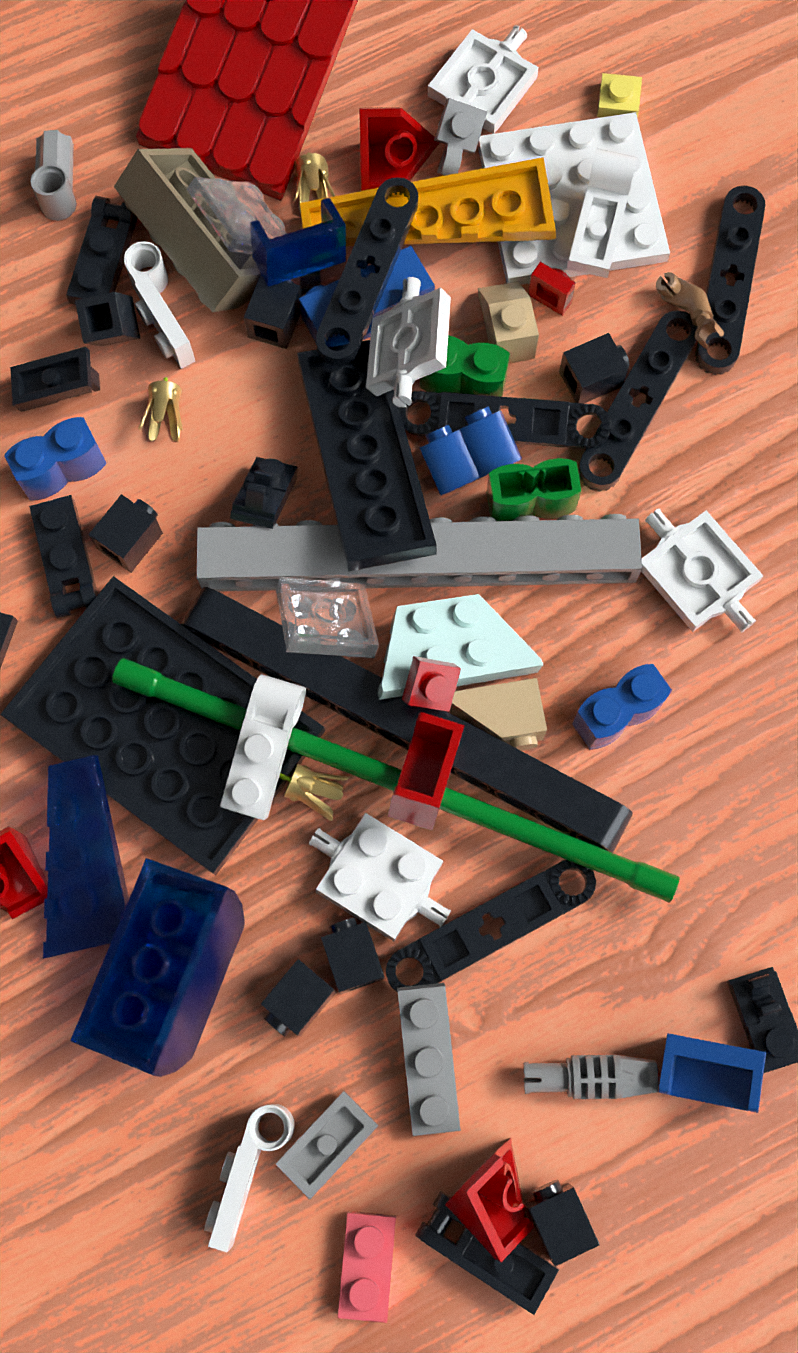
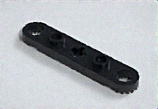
[316,177,418,367]
[695,185,766,375]
[578,310,698,491]
[399,391,611,449]
[386,860,596,993]

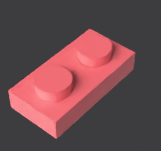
[338,1211,396,1323]

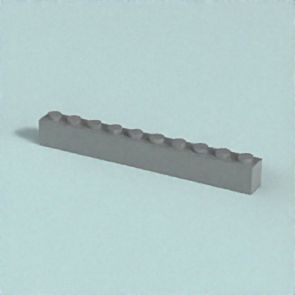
[197,514,642,591]

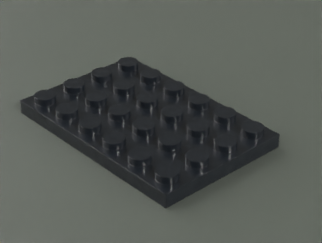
[0,576,325,876]

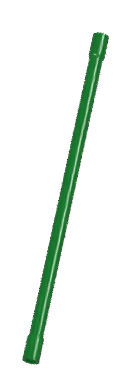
[112,658,680,903]

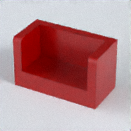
[387,712,465,831]

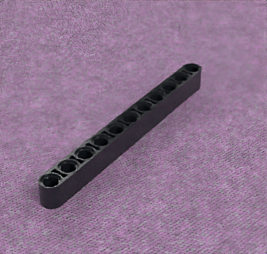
[181,587,633,853]

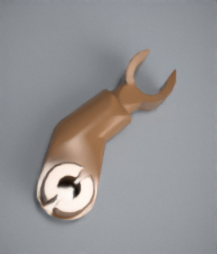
[656,272,724,349]

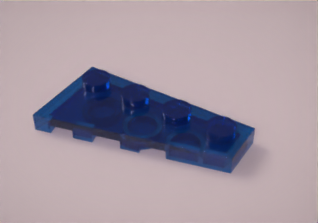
[43,755,137,959]

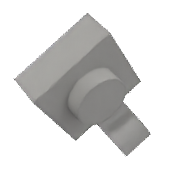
[434,98,487,176]

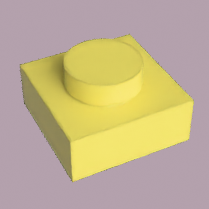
[597,73,642,118]

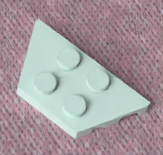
[378,594,543,700]

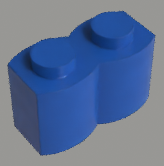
[420,406,522,495]
[4,417,106,500]
[572,664,672,750]

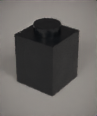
[244,274,302,349]
[75,292,141,346]
[559,333,629,404]
[89,494,163,573]
[321,918,385,995]
[261,959,336,1037]
[526,1180,600,1267]

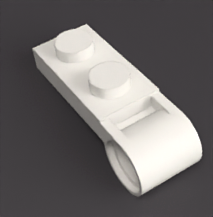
[567,148,638,278]
[124,241,195,369]
[220,674,306,820]
[204,1104,295,1252]

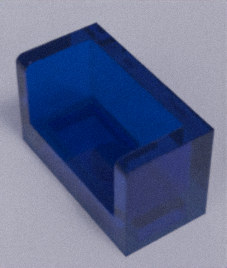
[250,198,346,287]

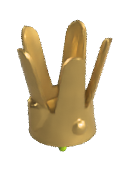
[293,153,335,213]
[138,377,183,442]
[279,764,349,821]

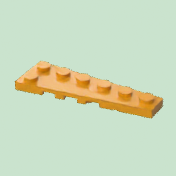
[300,157,556,247]

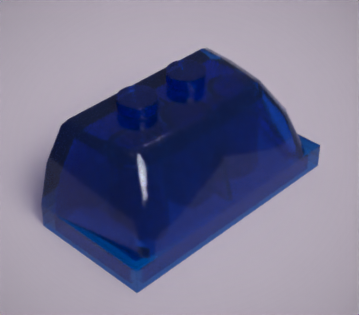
[70,858,245,1077]

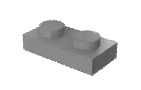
[276,1091,378,1200]

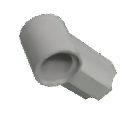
[30,130,77,221]

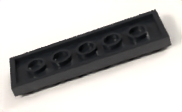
[297,340,437,572]

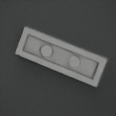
[397,983,461,1136]

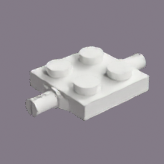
[428,25,539,134]
[366,277,451,407]
[641,508,763,633]
[309,813,451,942]

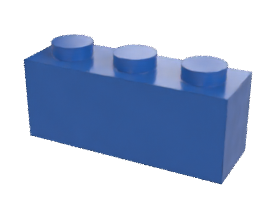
[299,246,435,347]

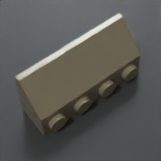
[114,148,289,312]

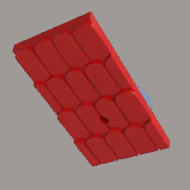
[136,0,358,201]

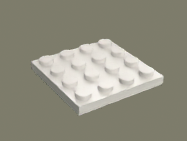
[478,112,670,285]

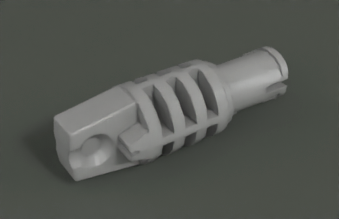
[524,1055,659,1099]

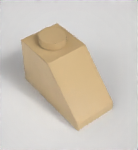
[478,282,539,363]
[449,678,547,751]

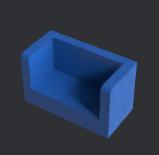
[659,1033,766,1113]

